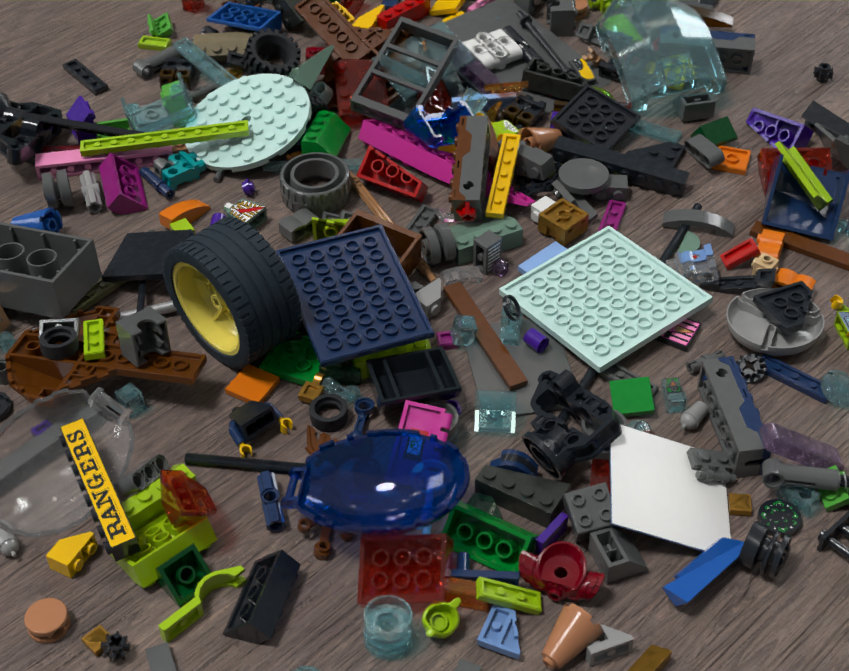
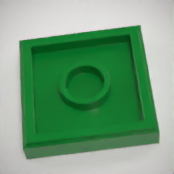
[609,377,655,417]

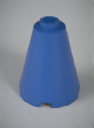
[11,208,63,233]

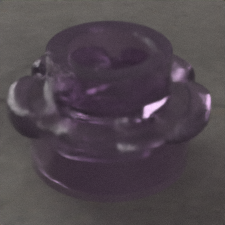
[492,259,509,276]

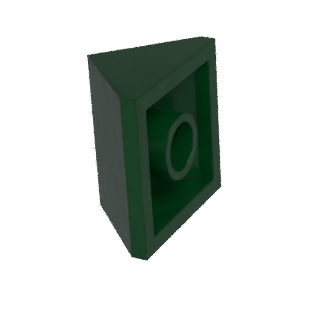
[691,116,738,147]
[156,543,211,607]

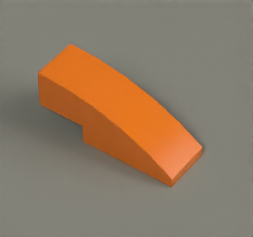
[159,200,210,229]

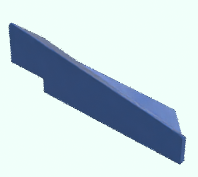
[662,537,744,607]

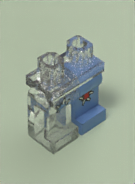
[666,243,719,284]

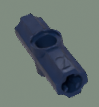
[257,471,286,533]

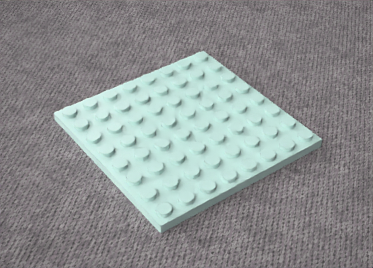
[499,226,713,373]

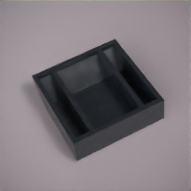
[366,346,462,412]

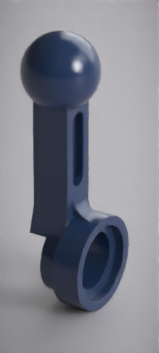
[348,397,375,446]

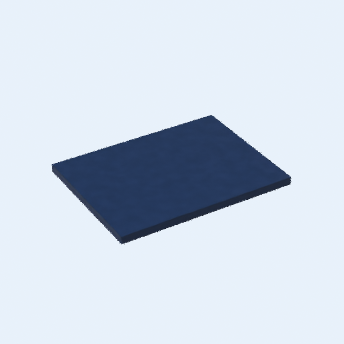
[275,224,434,367]

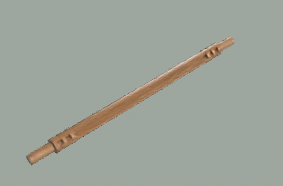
[350,171,437,282]

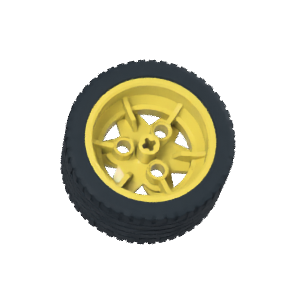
[162,217,302,369]

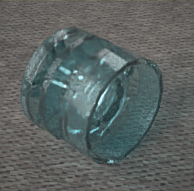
[363,595,413,659]

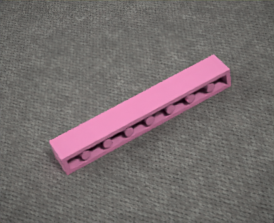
[35,146,173,180]

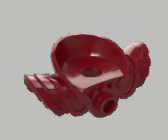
[519,541,605,601]

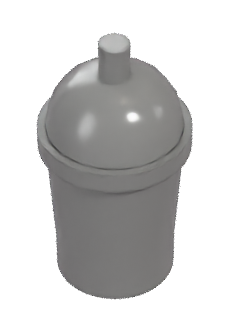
[680,401,709,430]
[0,523,20,558]

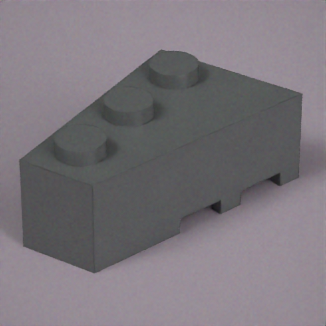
[497,133,556,181]

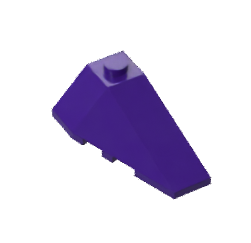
[746,107,814,152]

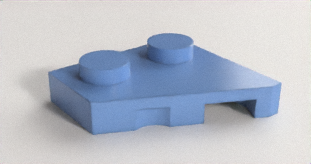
[477,604,520,660]

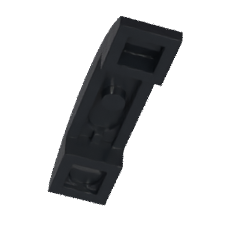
[700,268,777,294]

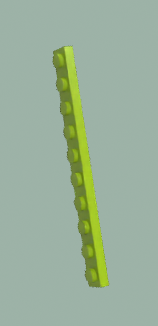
[80,120,249,157]

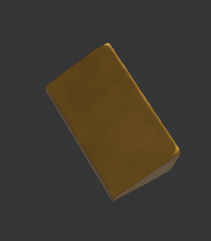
[627,644,672,671]

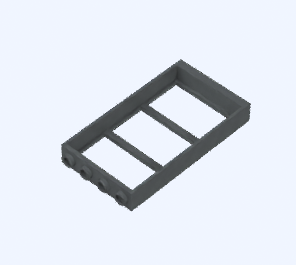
[350,16,459,133]

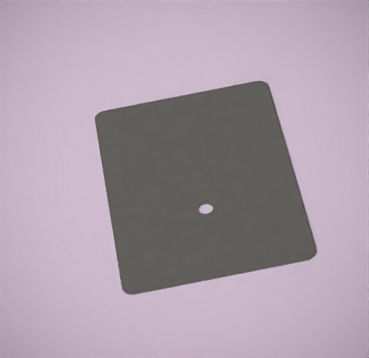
[421,0,611,115]

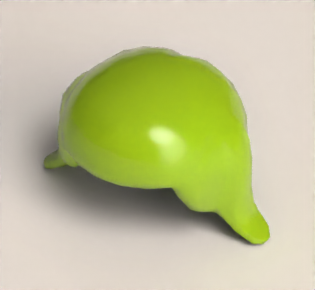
[422,598,461,639]

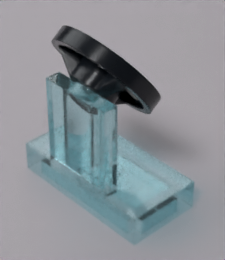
[499,294,523,346]

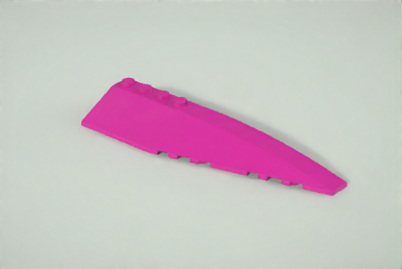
[358,119,536,206]

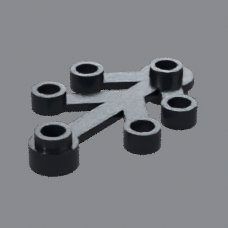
[517,162,562,199]

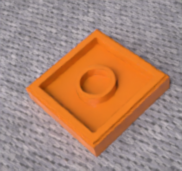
[712,145,751,176]
[225,365,280,403]

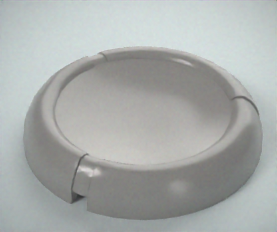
[726,288,825,356]

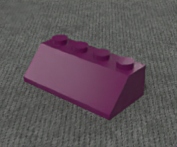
[99,153,148,215]

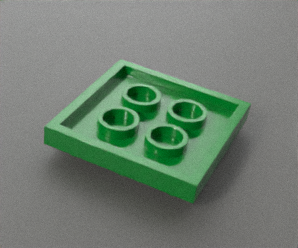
[259,332,327,385]

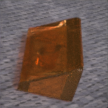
[443,577,489,611]

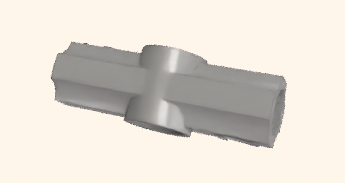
[80,170,103,214]

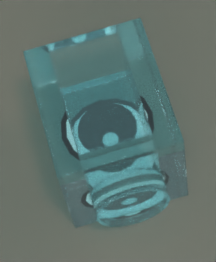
[450,315,478,346]
[114,382,146,419]

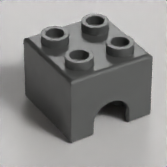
[546,0,577,37]
[116,306,171,367]
[563,482,619,543]

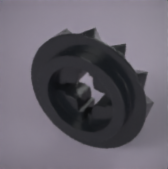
[735,352,766,382]

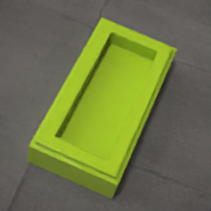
[138,35,172,51]

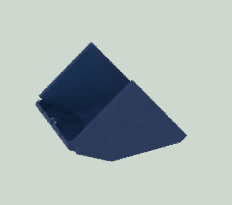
[761,154,849,241]

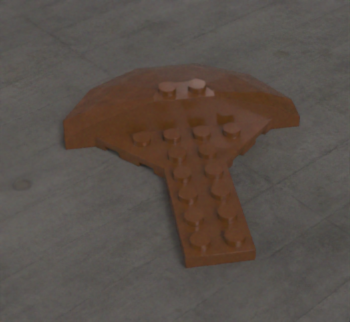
[294,0,424,115]
[5,306,207,407]

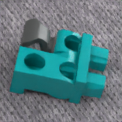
[153,150,206,190]

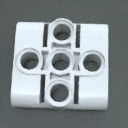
[460,29,523,73]

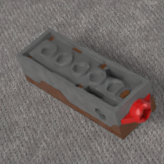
[448,115,491,221]

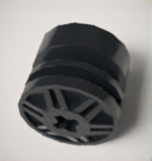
[738,521,792,579]

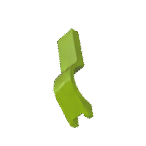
[158,566,246,643]

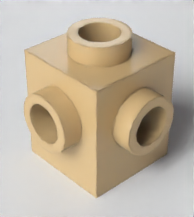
[751,252,780,276]

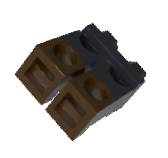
[159,57,195,90]
[501,94,547,128]

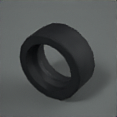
[39,326,79,360]
[309,394,348,432]

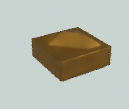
[728,493,752,516]
[81,625,110,657]

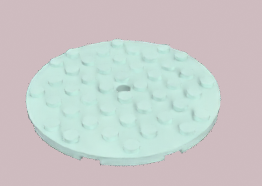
[185,74,312,172]

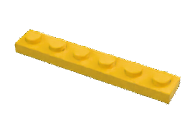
[485,133,521,219]

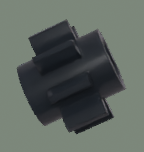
[813,63,834,83]
[100,631,130,663]

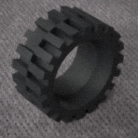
[243,29,301,77]

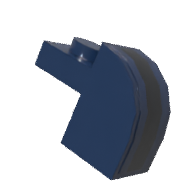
[490,449,539,476]

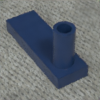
[451,552,519,592]

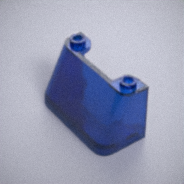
[403,100,474,148]

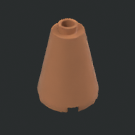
[518,127,563,153]
[541,603,603,670]

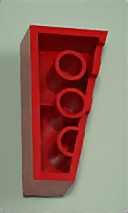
[356,145,429,203]

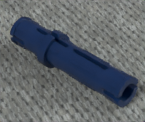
[139,166,175,199]

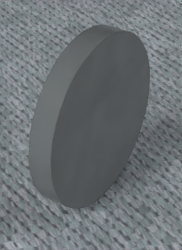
[558,158,609,195]

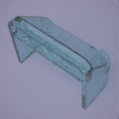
[121,72,198,132]

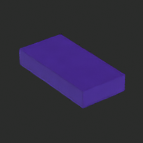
[535,512,569,555]

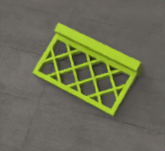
[775,141,834,211]

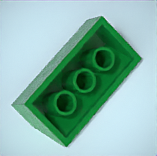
[301,110,351,157]
[438,502,539,575]

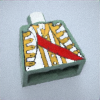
[223,199,268,229]

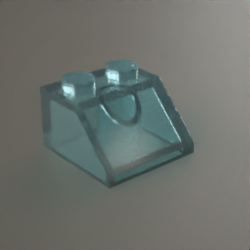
[474,390,517,433]

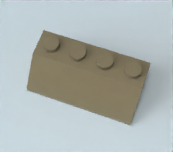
[193,31,255,64]

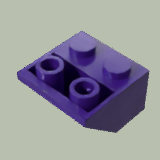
[66,96,97,145]

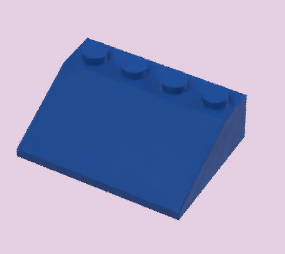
[206,2,282,32]

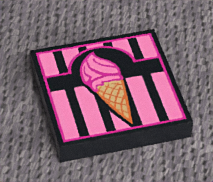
[654,318,702,352]

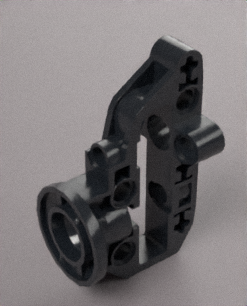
[0,92,63,165]
[521,369,622,481]

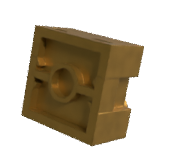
[538,198,589,246]

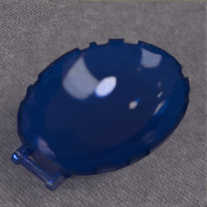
[281,429,470,537]

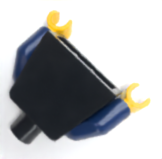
[229,400,293,458]

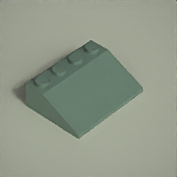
[288,45,334,91]
[450,214,523,266]

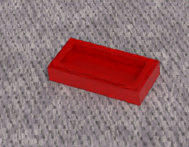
[719,237,761,271]

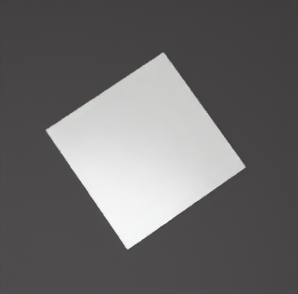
[610,425,731,551]

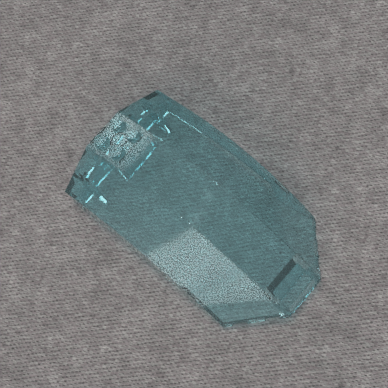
[595,0,727,112]

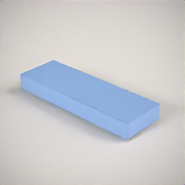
[518,241,567,274]

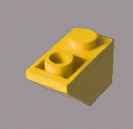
[46,532,98,579]

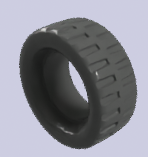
[279,152,351,216]

